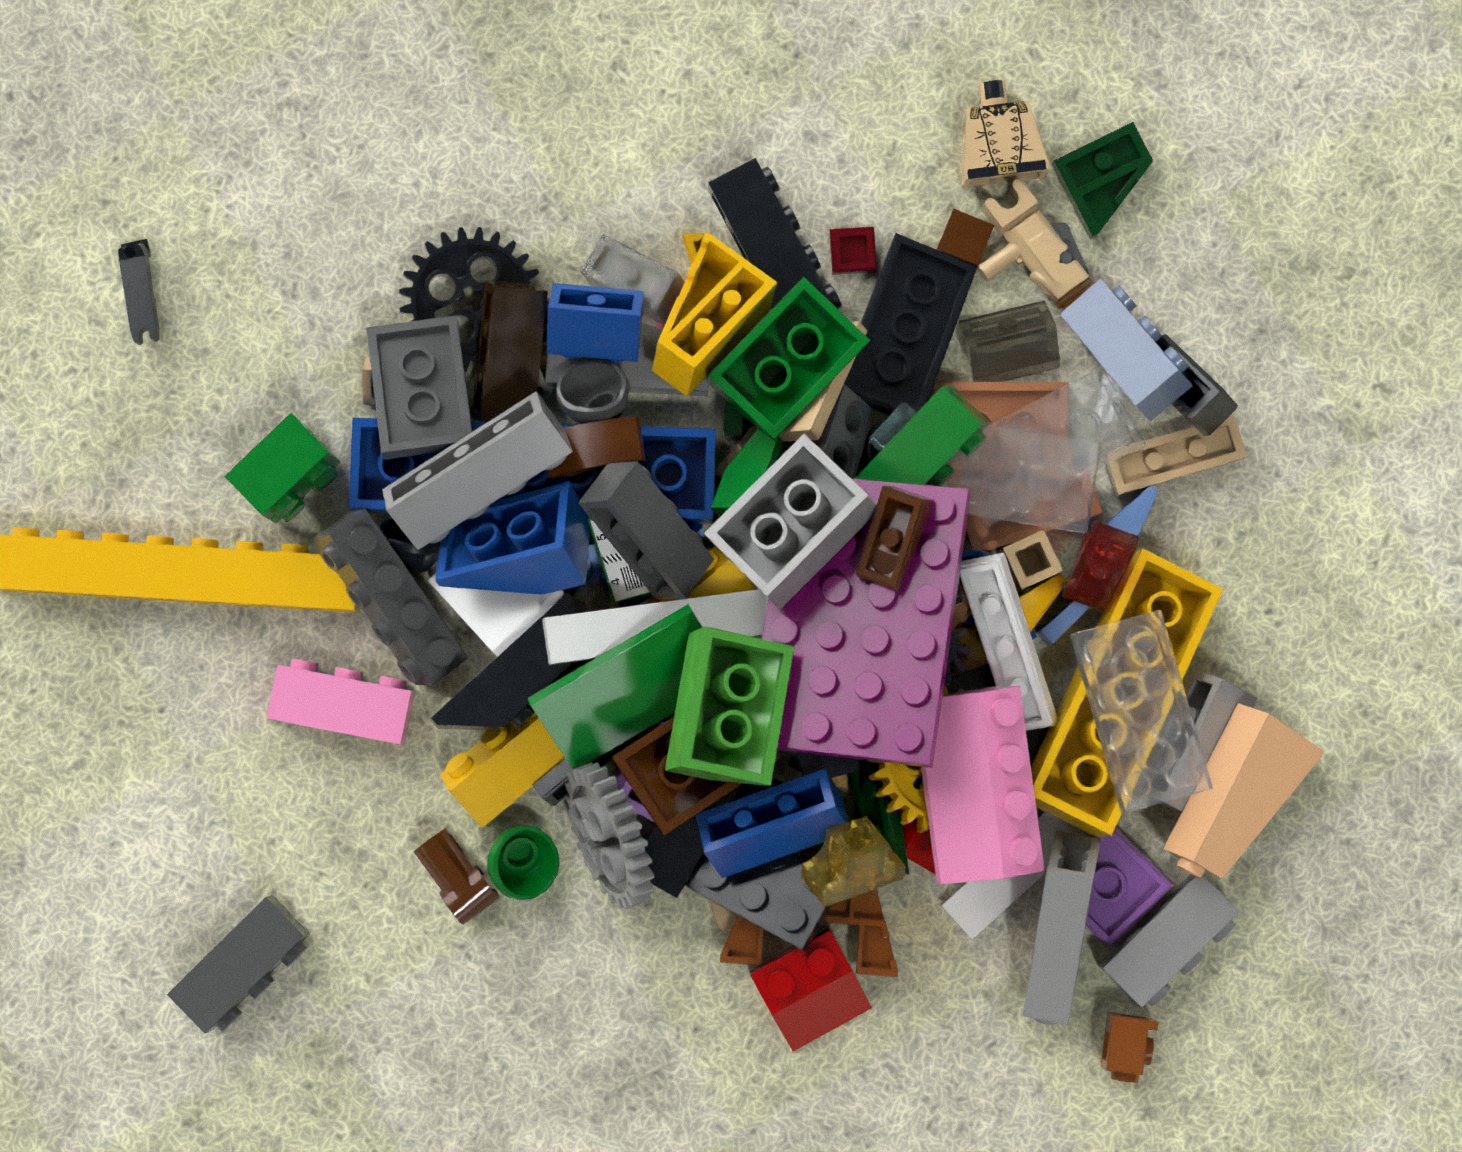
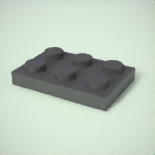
[366,315,472,460]

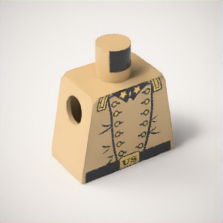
[961,80,1050,188]

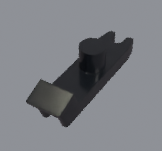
[118,239,160,345]

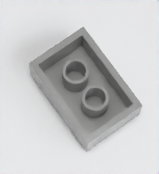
[704,434,876,610]

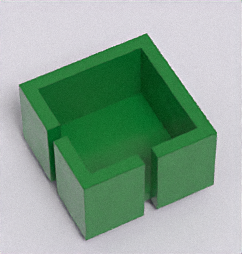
[224,413,341,524]

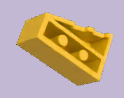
[651,231,777,397]

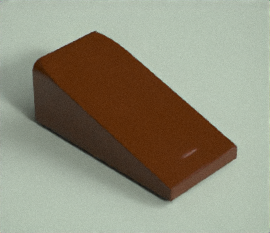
[855,486,934,590]

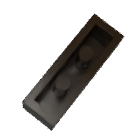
[472,280,550,422]

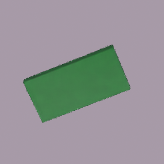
[528,604,702,769]

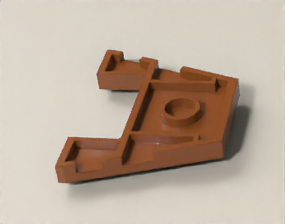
[720,852,898,977]

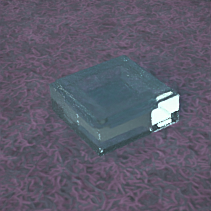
[869,402,917,452]

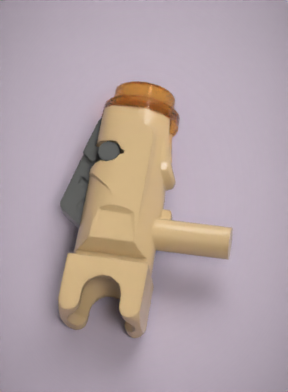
[977,179,1094,310]

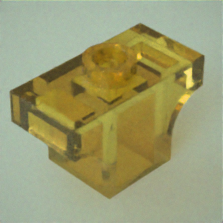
[801,816,906,907]

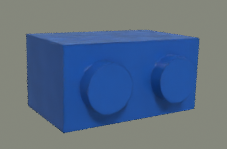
[547,283,644,362]

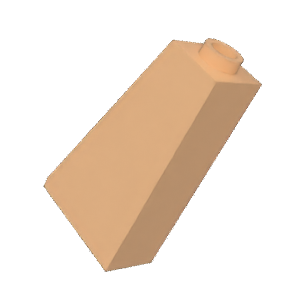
[1163,703,1324,879]

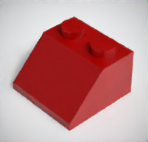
[749,928,872,1051]

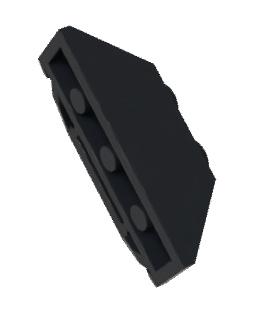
[431,593,574,731]

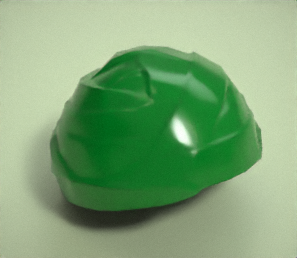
[487,825,560,901]

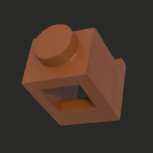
[1101,1012,1158,1083]

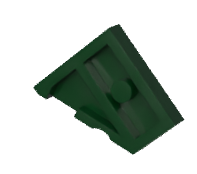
[1052,122,1153,240]

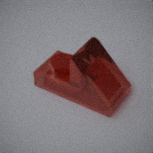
[1062,521,1139,612]

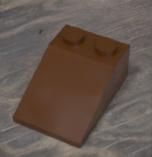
[612,717,780,836]

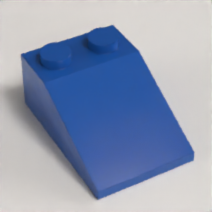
[435,481,590,595]

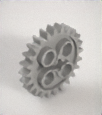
[565,762,654,910]

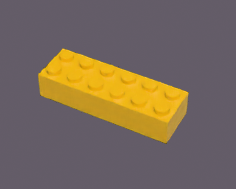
[1031,548,1223,838]

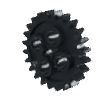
[399,227,544,373]

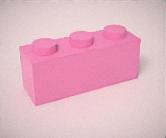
[266,659,416,745]

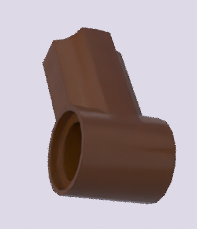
[413,828,500,925]

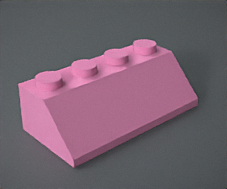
[921,686,1045,884]

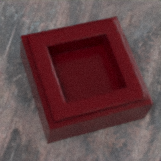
[829,227,877,275]

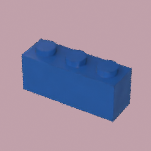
[696,768,851,878]

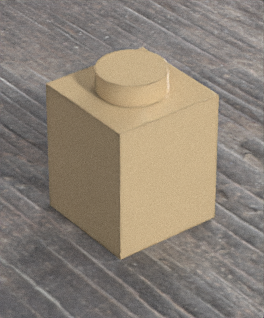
[997,530,1063,593]

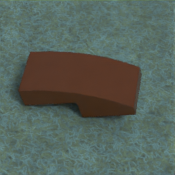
[547,416,646,481]

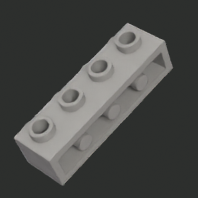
[382,391,573,550]

